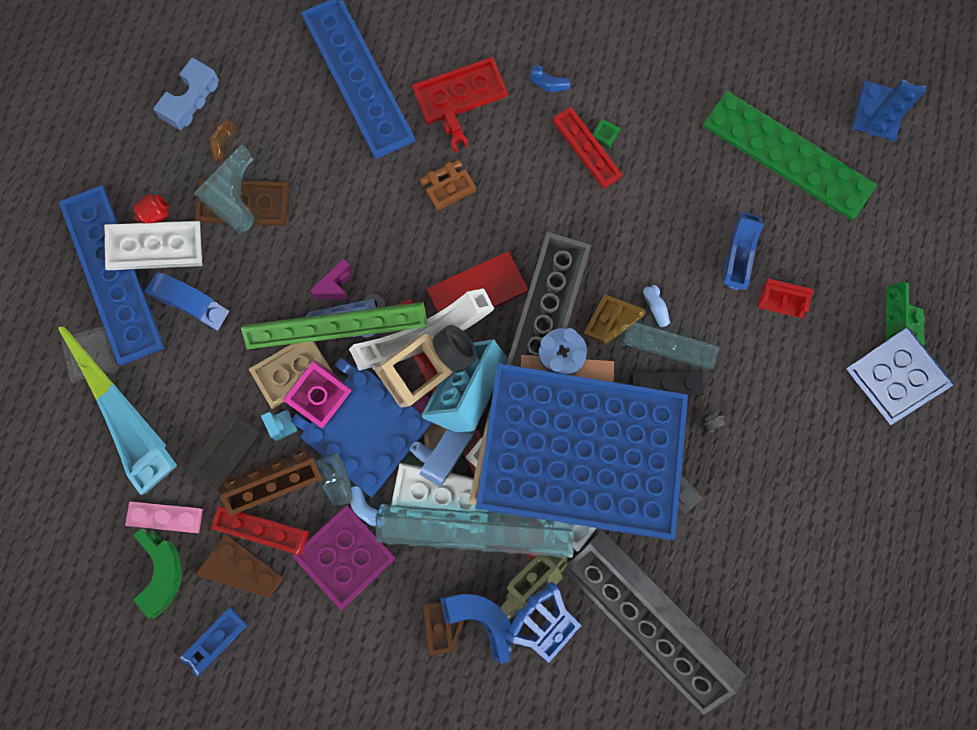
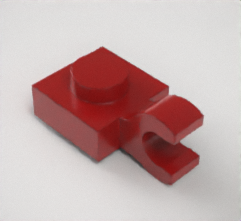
[442,109,468,153]

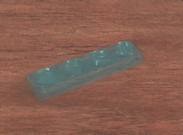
[623,322,719,371]

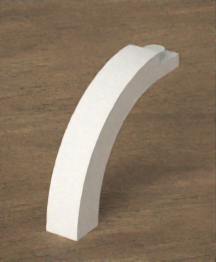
[349,289,494,370]

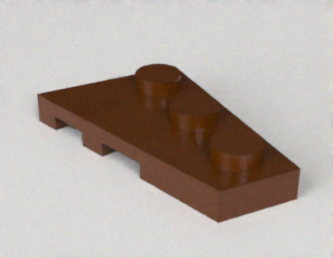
[195,535,284,598]

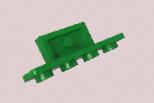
[886,282,925,346]

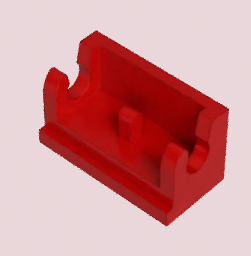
[758,278,813,318]

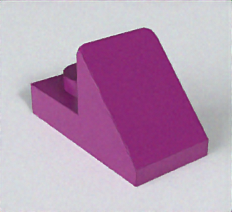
[310,259,352,300]

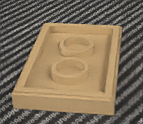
[249,341,332,409]

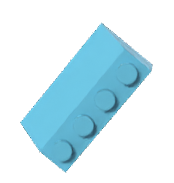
[421,340,508,432]

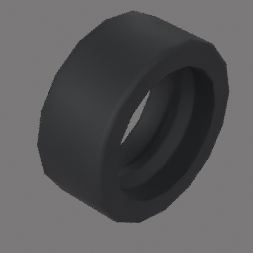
[433,325,477,373]

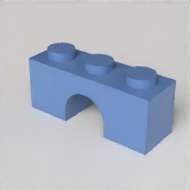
[153,58,219,131]

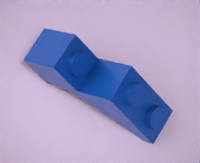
[722,211,764,290]

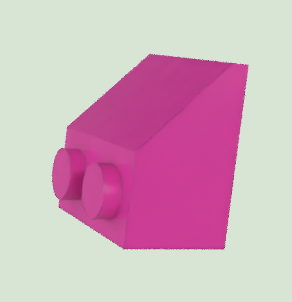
[283,358,352,429]

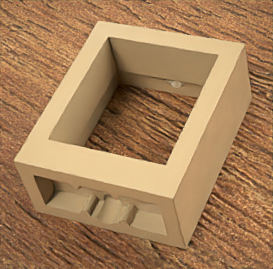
[373,333,452,408]

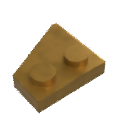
[584,294,645,345]

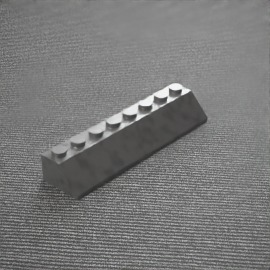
[563,530,745,715]

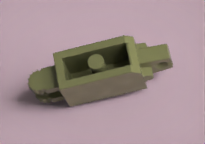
[500,546,570,620]

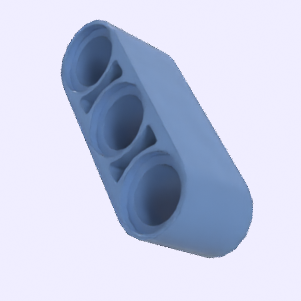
[419,429,476,487]

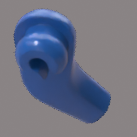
[530,65,570,92]

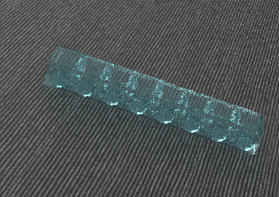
[375,504,575,558]

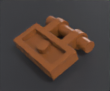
[419,159,476,211]

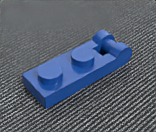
[180,607,248,677]

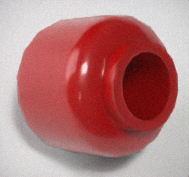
[133,194,169,224]

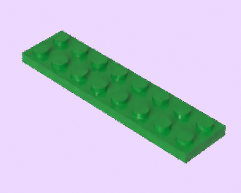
[703,91,877,221]

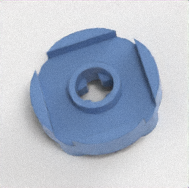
[539,328,587,375]

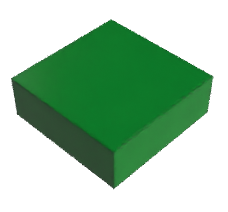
[592,119,621,149]

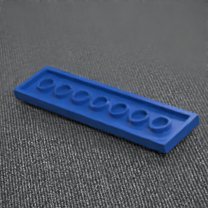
[301,0,415,160]
[59,185,165,366]

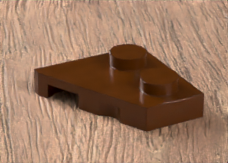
[422,602,464,656]

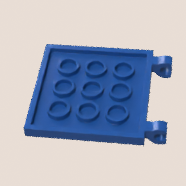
[291,358,433,498]

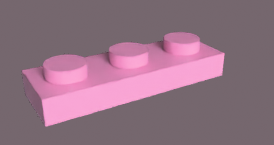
[125,502,203,533]

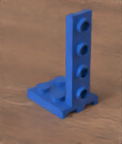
[851,79,926,141]

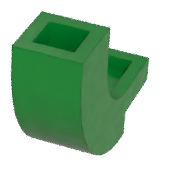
[133,529,182,619]

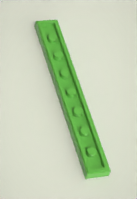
[241,302,428,349]

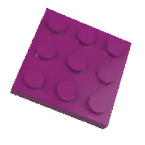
[292,505,396,610]

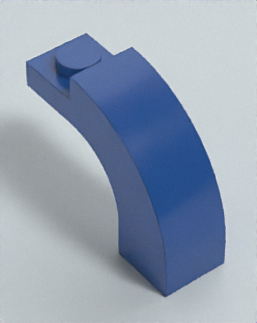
[144,272,229,331]
[440,594,511,663]

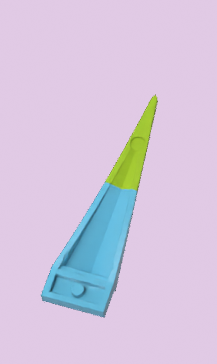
[59,326,177,495]

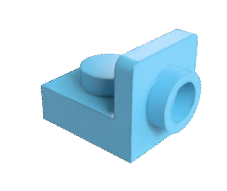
[261,410,297,441]

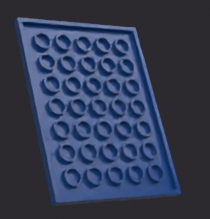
[475,363,688,540]

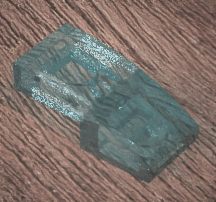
[316,452,353,506]

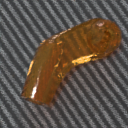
[209,121,234,162]

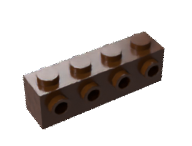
[219,448,322,516]

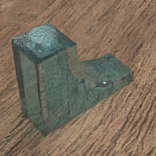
[194,145,255,235]

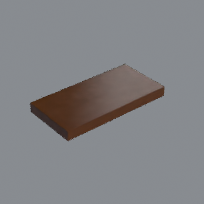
[195,178,290,226]

